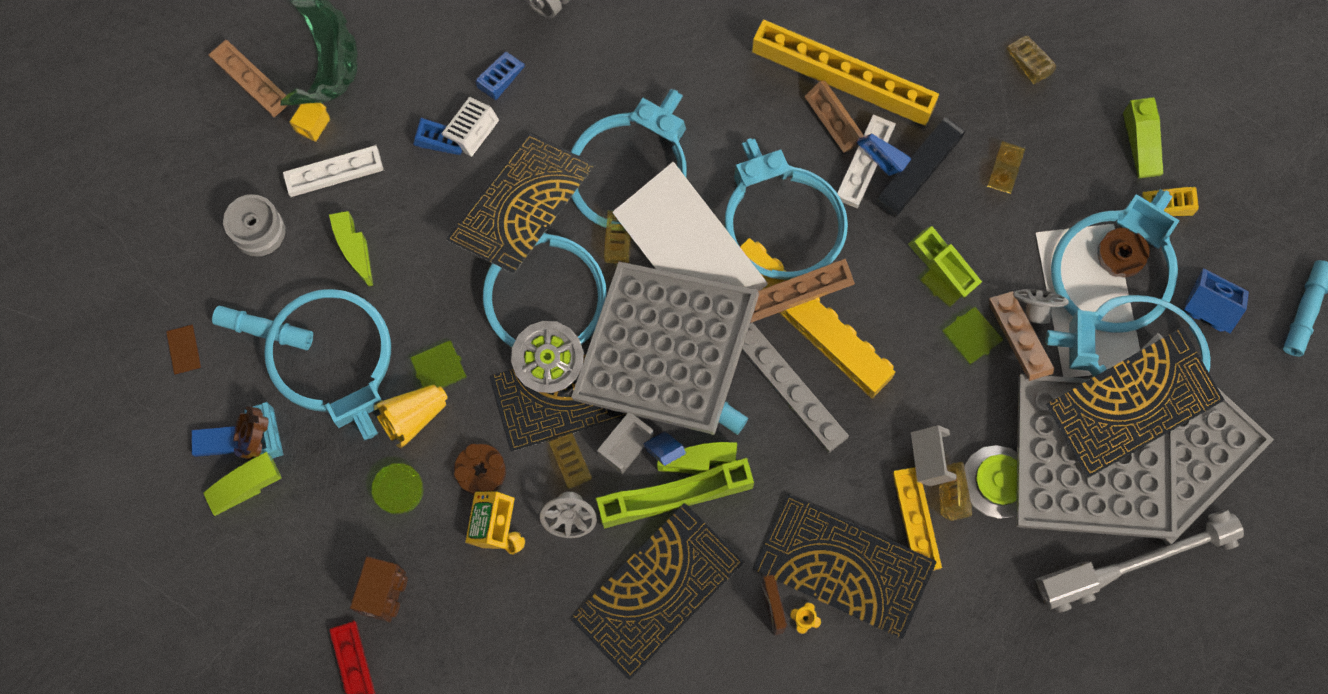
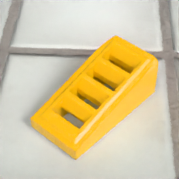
[1142,187,1199,216]

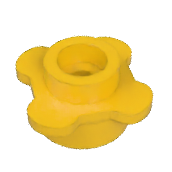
[790,603,821,634]

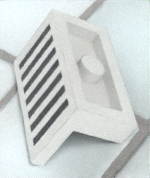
[442,97,499,157]

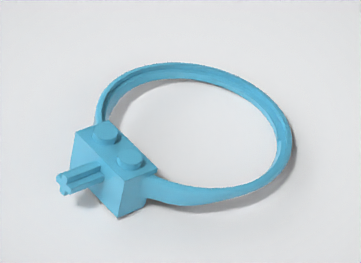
[571,89,687,231]
[724,138,848,280]
[1051,189,1179,333]
[483,233,607,347]
[264,289,391,440]
[1045,295,1210,377]

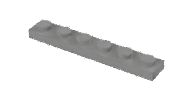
[742,322,849,453]

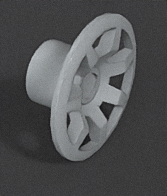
[1013,289,1069,324]
[540,492,597,538]

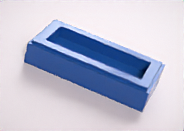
[192,426,238,457]
[643,431,686,466]

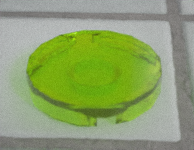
[372,463,424,514]

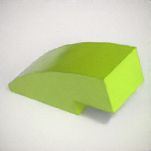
[329,211,373,286]
[908,226,982,298]
[657,442,737,475]
[203,452,282,516]

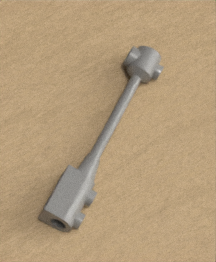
[1035,509,1244,613]

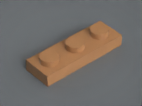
[805,81,865,152]

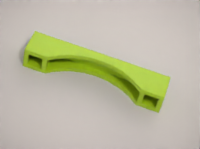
[596,458,754,529]

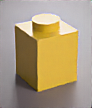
[290,99,330,142]

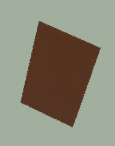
[166,324,201,375]

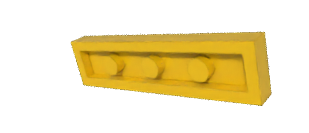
[892,467,942,570]

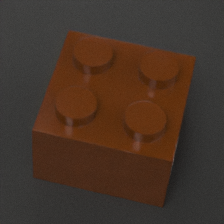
[350,557,408,623]

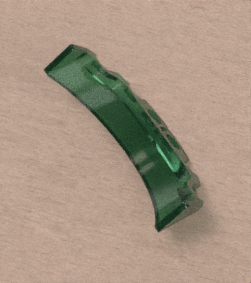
[280,0,358,106]

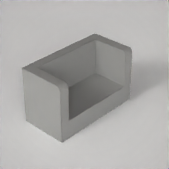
[597,413,654,474]
[911,425,956,486]

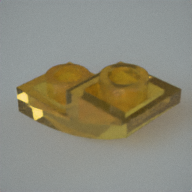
[987,141,1025,194]

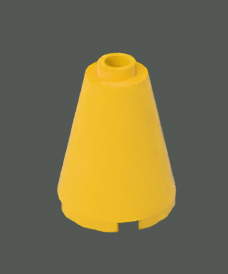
[374,385,448,448]

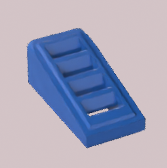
[476,52,525,101]
[413,118,462,155]
[857,134,911,176]

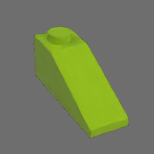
[1123,97,1163,178]

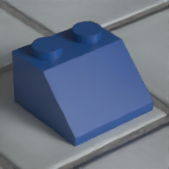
[1184,268,1249,333]

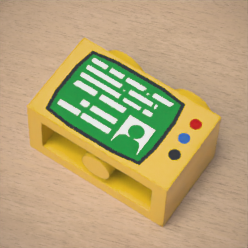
[465,492,515,549]

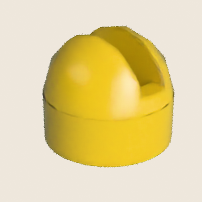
[505,532,525,555]

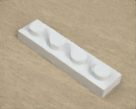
[837,115,895,209]
[283,145,384,197]

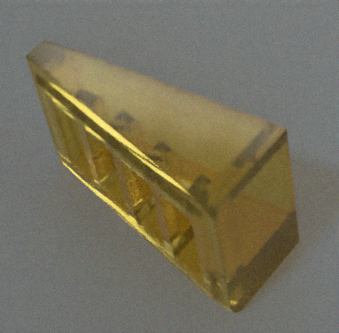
[1007,35,1057,84]
[604,210,631,263]
[549,433,592,489]
[939,462,972,521]

